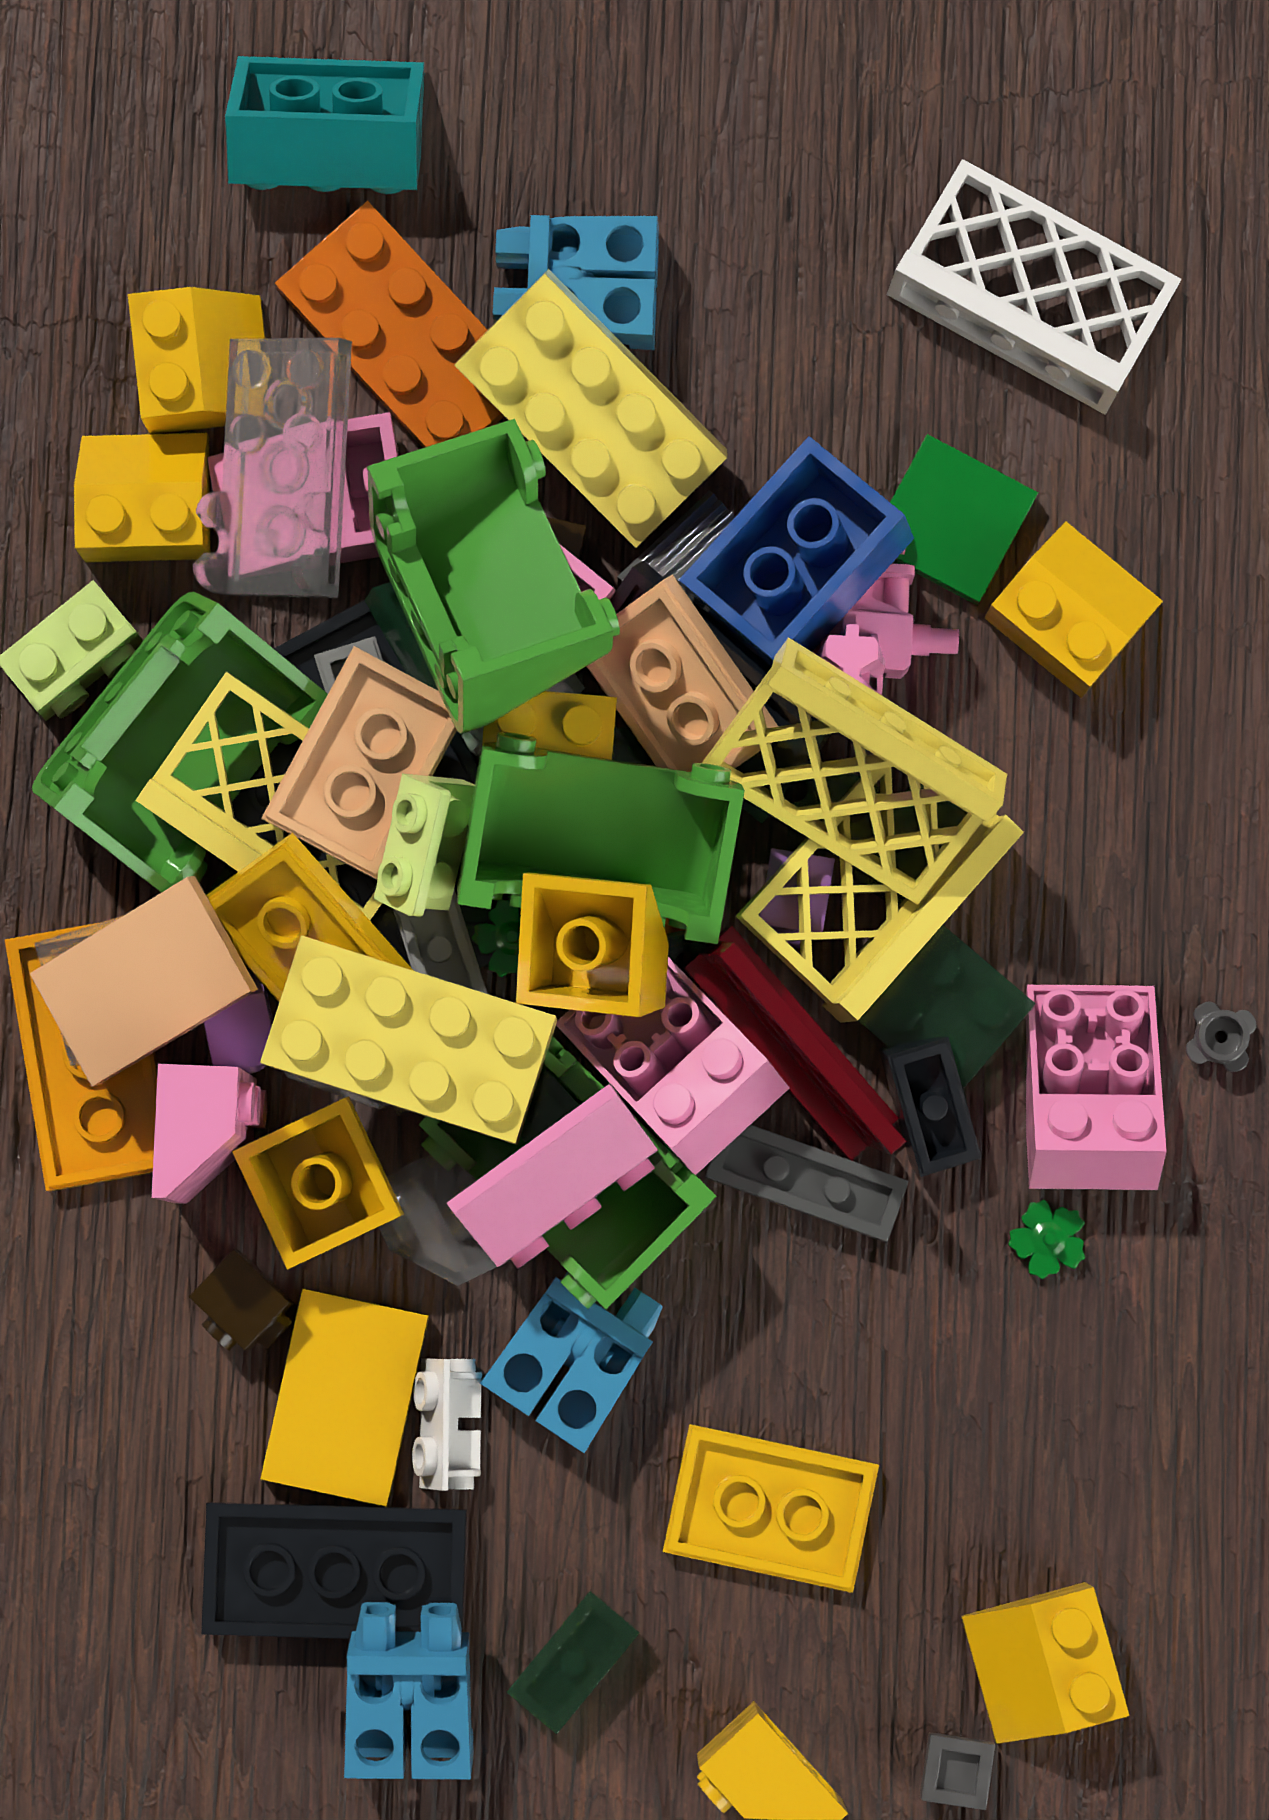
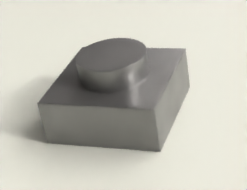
[920,1732,995,1810]

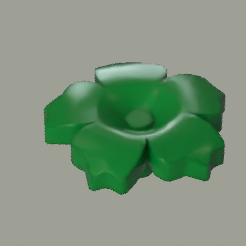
[472,899,521,977]
[1008,1200,1085,1279]

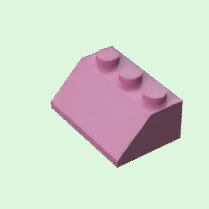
[151,1064,267,1204]
[447,1084,658,1269]

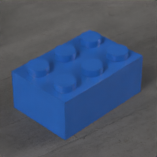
[679,436,914,667]

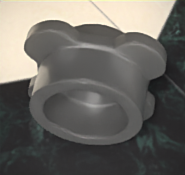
[1186,1002,1256,1072]

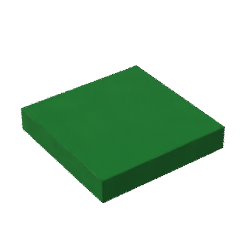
[890,434,1039,606]

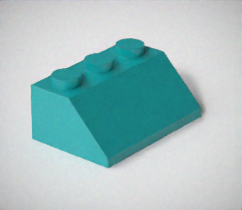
[225,56,424,194]

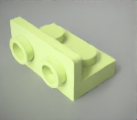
[0,580,143,721]
[374,773,475,917]

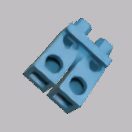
[493,215,659,350]
[480,1272,663,1453]
[344,1602,474,1779]

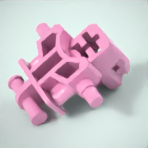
[812,549,959,695]

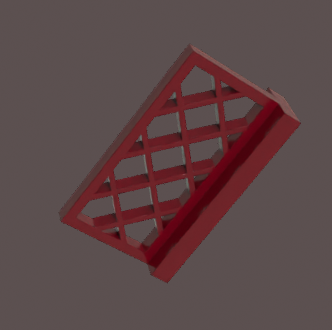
[681,925,906,1161]

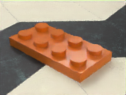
[274,200,504,448]

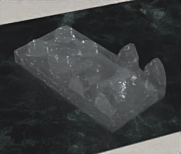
[193,338,352,598]

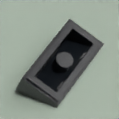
[879,1035,981,1177]

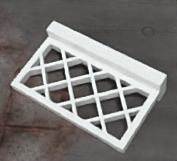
[886,159,1181,415]

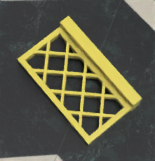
[702,637,1007,905]
[135,672,382,920]
[736,767,1024,1023]

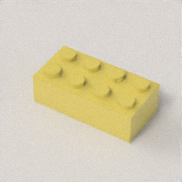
[454,269,727,548]
[260,935,557,1145]

